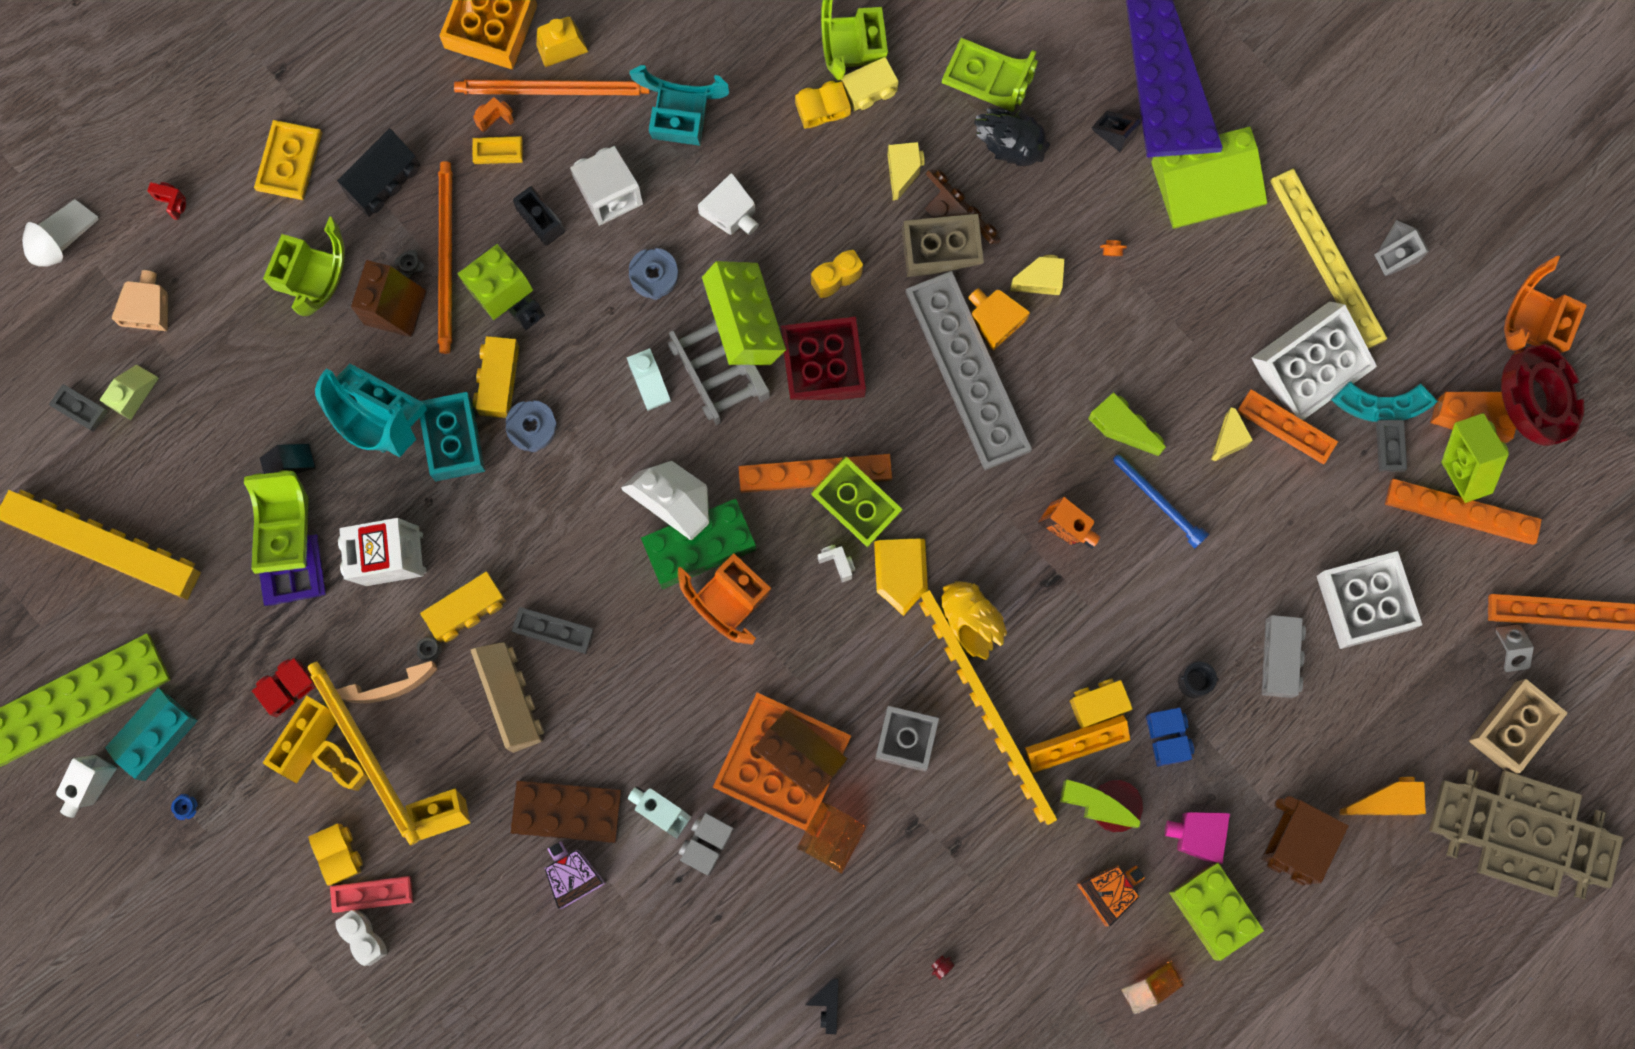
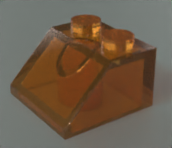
[796,802,866,874]

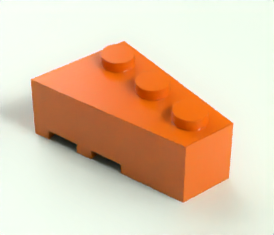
[1430,392,1516,444]

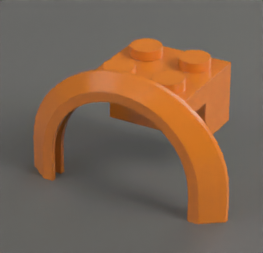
[1504,256,1587,353]
[678,553,771,645]

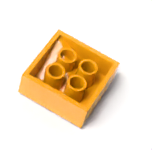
[439,0,537,70]

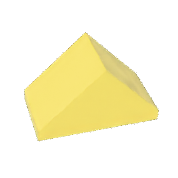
[1211,407,1253,461]

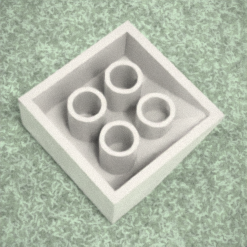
[1316,551,1422,649]

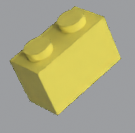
[841,57,898,111]

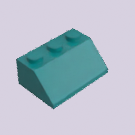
[105,687,198,781]

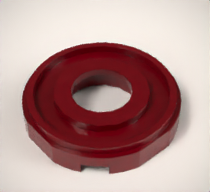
[1501,344,1584,446]

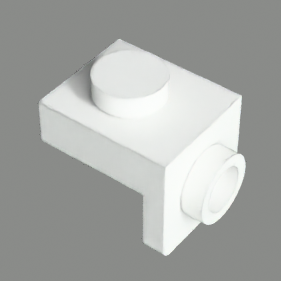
[818,545,855,582]

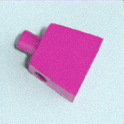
[1164,812,1230,864]

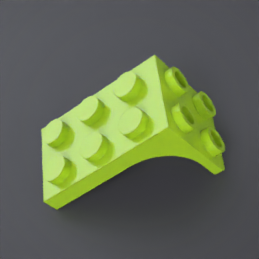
[941,38,1038,112]
[244,470,309,574]

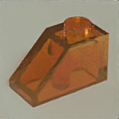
[1121,961,1184,1015]

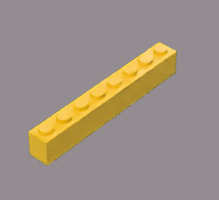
[0,489,201,600]

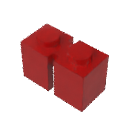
[252,658,316,718]

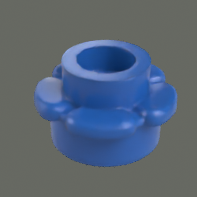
[171,794,198,820]

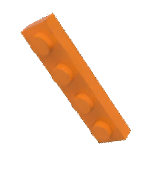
[1237,389,1338,464]

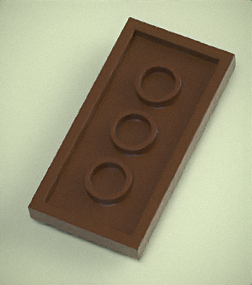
[510,781,622,843]

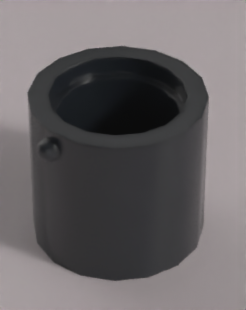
[1178,661,1219,699]

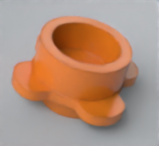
[1100,240,1127,256]

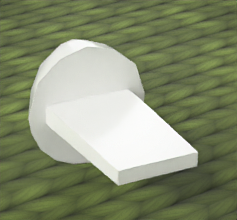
[22,200,98,267]

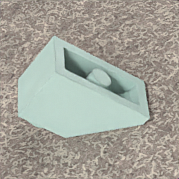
[627,349,671,411]

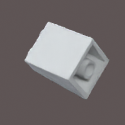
[570,146,643,226]

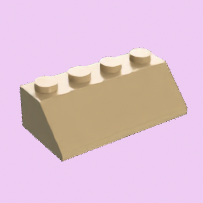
[471,642,544,753]

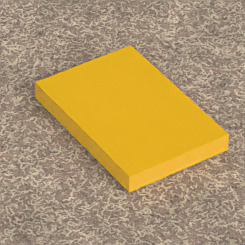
[254,120,322,200]

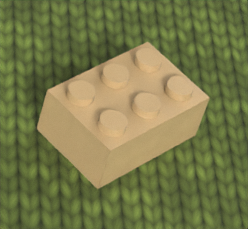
[1468,679,1567,774]

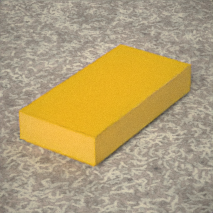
[473,136,523,164]

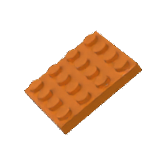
[713,693,851,832]

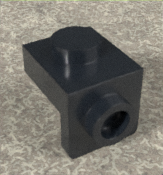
[507,295,545,330]

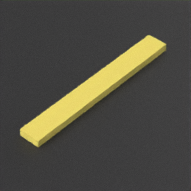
[1270,168,1387,349]

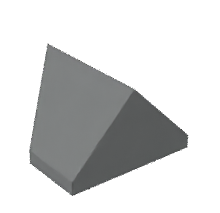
[1374,220,1429,276]

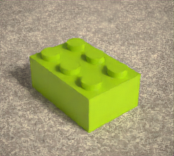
[1441,413,1509,503]
[810,456,903,547]
[1169,863,1264,961]

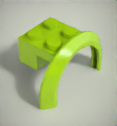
[821,0,888,80]
[263,216,344,317]

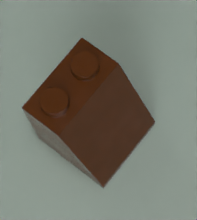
[351,260,426,338]

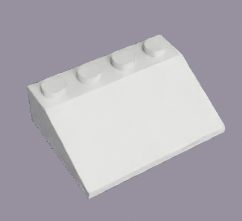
[1251,302,1377,420]

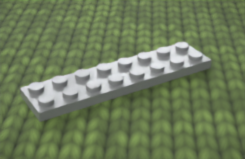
[906,271,1032,471]

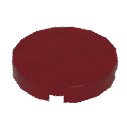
[1094,780,1143,833]

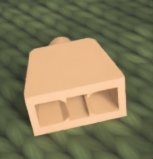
[112,270,168,331]

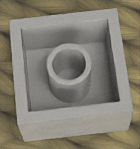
[875,706,939,772]

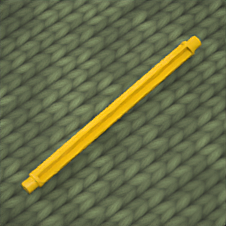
[308,662,420,845]

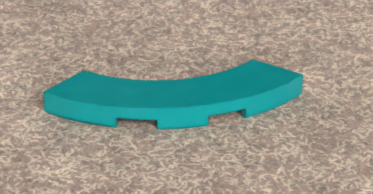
[1330,381,1438,422]

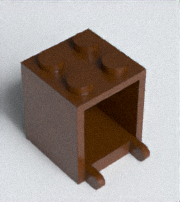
[1261,796,1349,886]

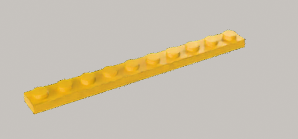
[919,590,1057,825]

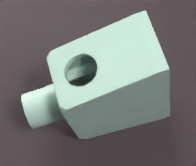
[628,786,691,839]

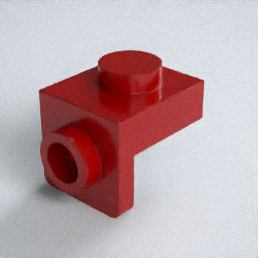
[147,182,186,220]

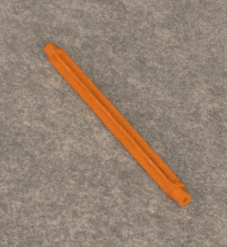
[454,80,650,96]
[437,161,453,354]

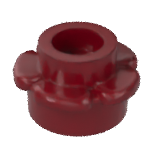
[931,955,955,980]

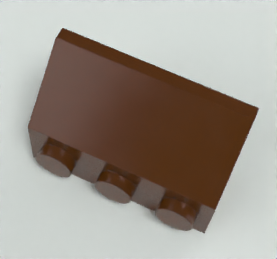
[753,710,848,801]

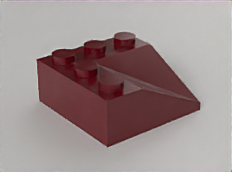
[781,317,866,400]

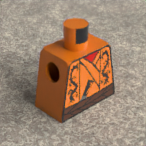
[1038,497,1100,549]
[1077,865,1145,926]

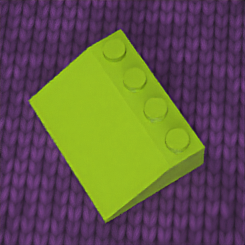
[1151,127,1267,229]

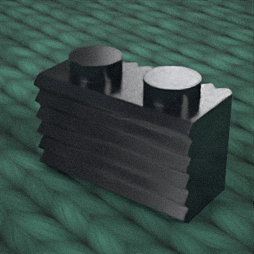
[513,186,565,246]

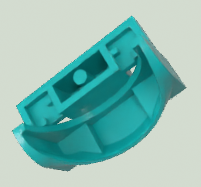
[315,363,427,458]

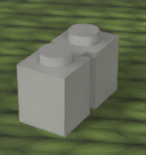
[679,813,734,876]

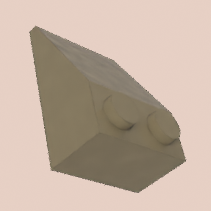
[902,214,984,277]

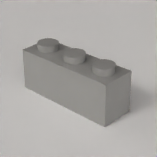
[1262,615,1306,698]

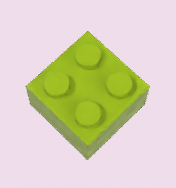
[457,244,533,320]

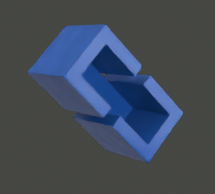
[1146,708,1194,767]

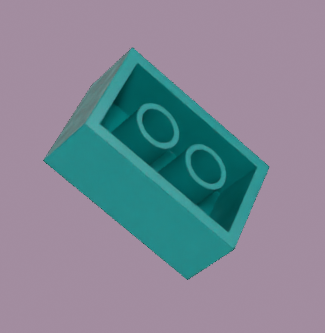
[420,392,485,482]

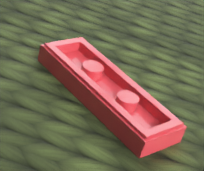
[330,876,413,913]

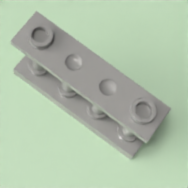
[668,319,770,425]

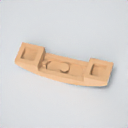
[336,661,437,703]

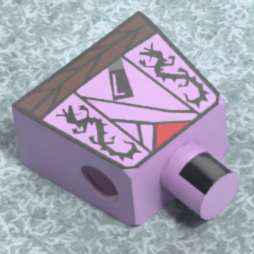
[544,841,606,909]

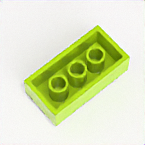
[702,261,786,365]

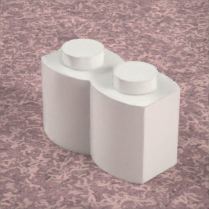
[336,910,387,966]

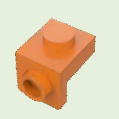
[473,97,514,133]

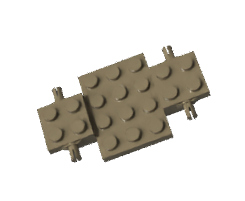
[1429,769,1623,900]

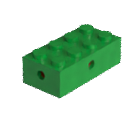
[641,499,756,590]

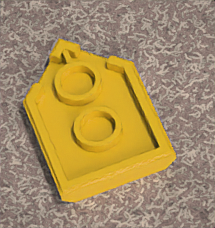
[874,539,928,616]

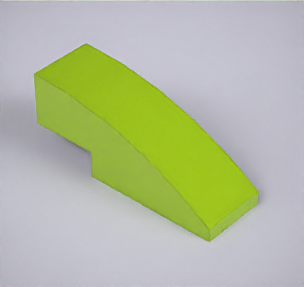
[1060,779,1140,828]

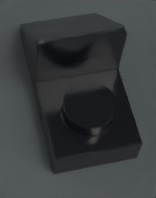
[805,978,838,1035]

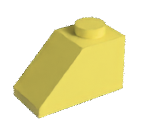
[887,142,924,200]
[1010,255,1064,295]

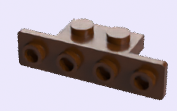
[925,170,1001,244]

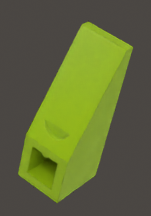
[1088,392,1166,456]

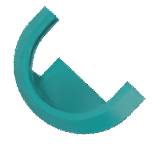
[630,65,729,146]

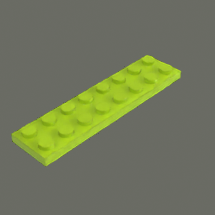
[0,633,171,767]

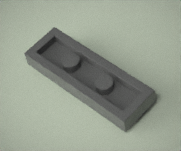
[512,607,594,654]

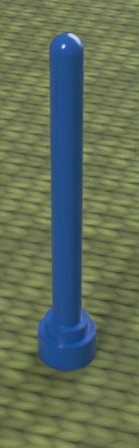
[1113,455,1209,549]

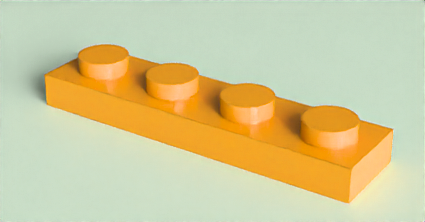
[1025,715,1130,773]

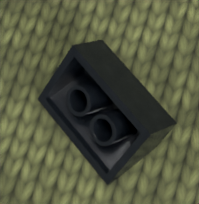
[337,128,421,217]

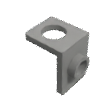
[1496,624,1534,672]

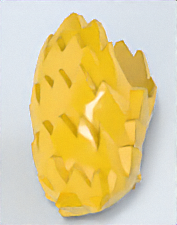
[941,581,1007,660]

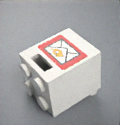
[338,518,427,586]

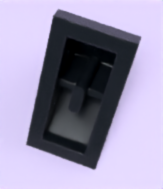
[1091,111,1141,152]
[260,444,316,474]

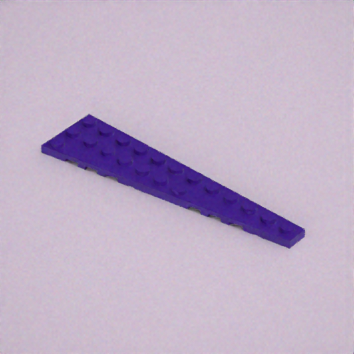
[1126,0,1223,158]

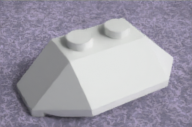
[621,461,709,540]

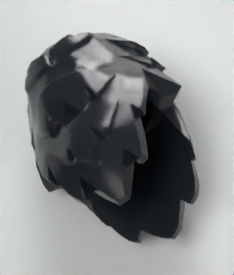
[974,109,1050,166]

